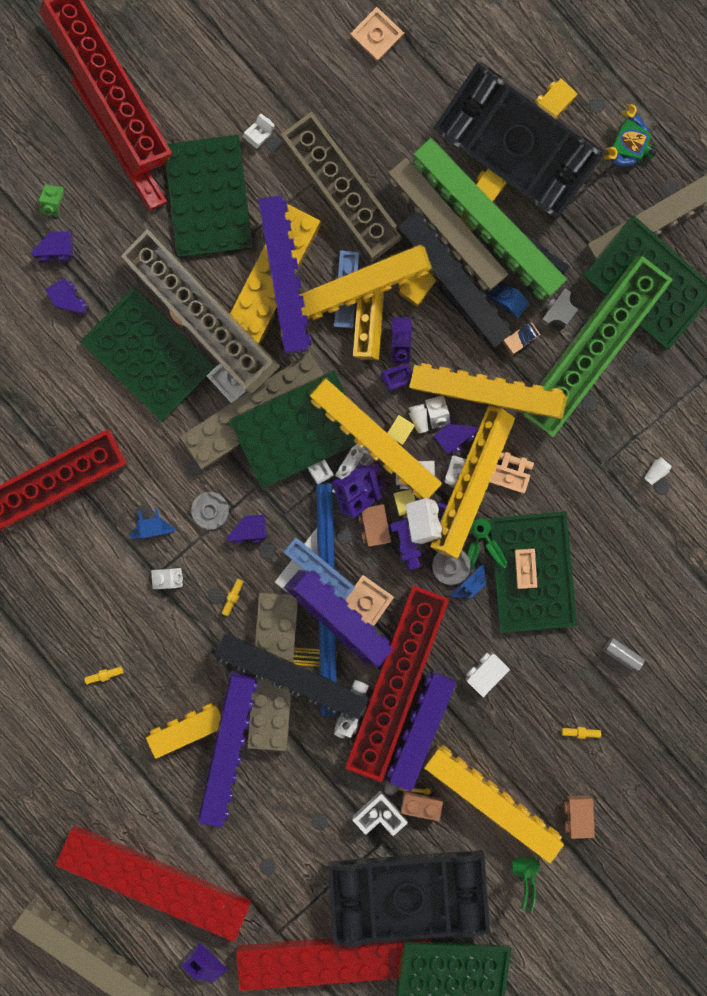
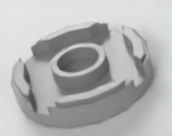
[191,492,229,530]
[432,550,471,585]

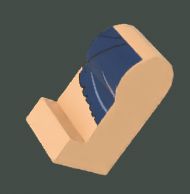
[502,322,540,356]

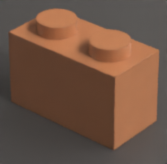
[358,504,391,547]
[400,791,443,821]
[564,795,595,839]

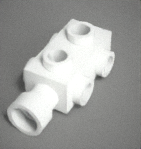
[332,444,374,493]
[334,680,369,739]

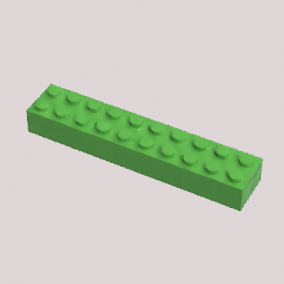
[412,138,567,302]
[519,256,673,437]

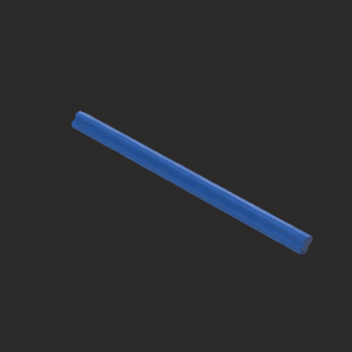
[316,484,338,716]

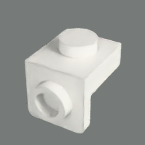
[242,114,275,149]
[425,396,450,429]
[445,455,466,488]
[151,568,183,589]

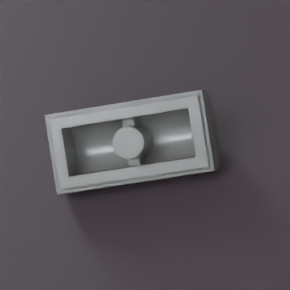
[602,637,645,671]

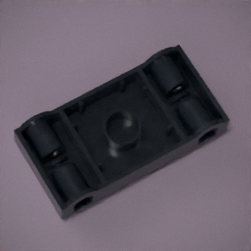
[433,61,606,219]
[328,850,490,946]

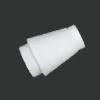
[408,404,429,433]
[644,457,672,485]

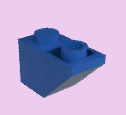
[484,282,530,318]

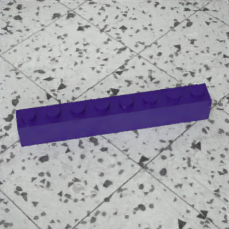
[258,195,312,355]
[199,670,258,827]

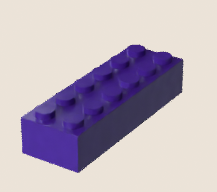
[283,570,393,667]
[387,670,456,792]

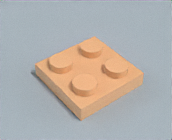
[350,7,404,62]
[345,575,394,626]

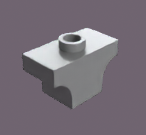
[540,288,578,327]

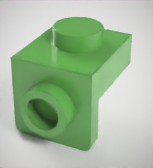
[39,184,64,217]

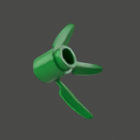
[466,517,508,570]
[512,857,540,912]

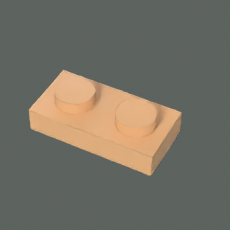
[515,549,537,589]

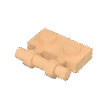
[489,452,534,494]

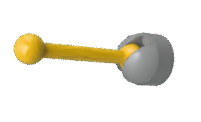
[384,779,431,796]

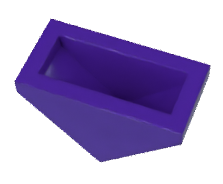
[380,364,412,393]

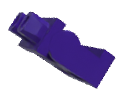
[332,463,386,518]
[389,518,421,570]

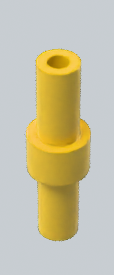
[222,578,244,616]
[84,666,124,685]
[562,727,601,739]

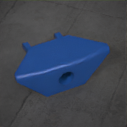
[129,508,175,539]
[450,564,486,598]

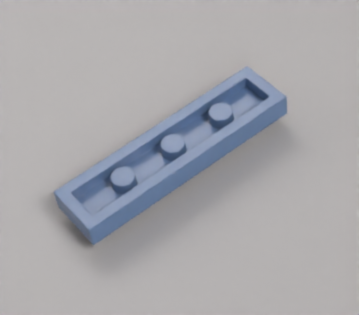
[334,250,359,329]
[284,537,355,599]

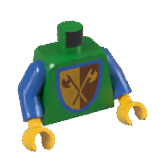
[603,104,658,167]

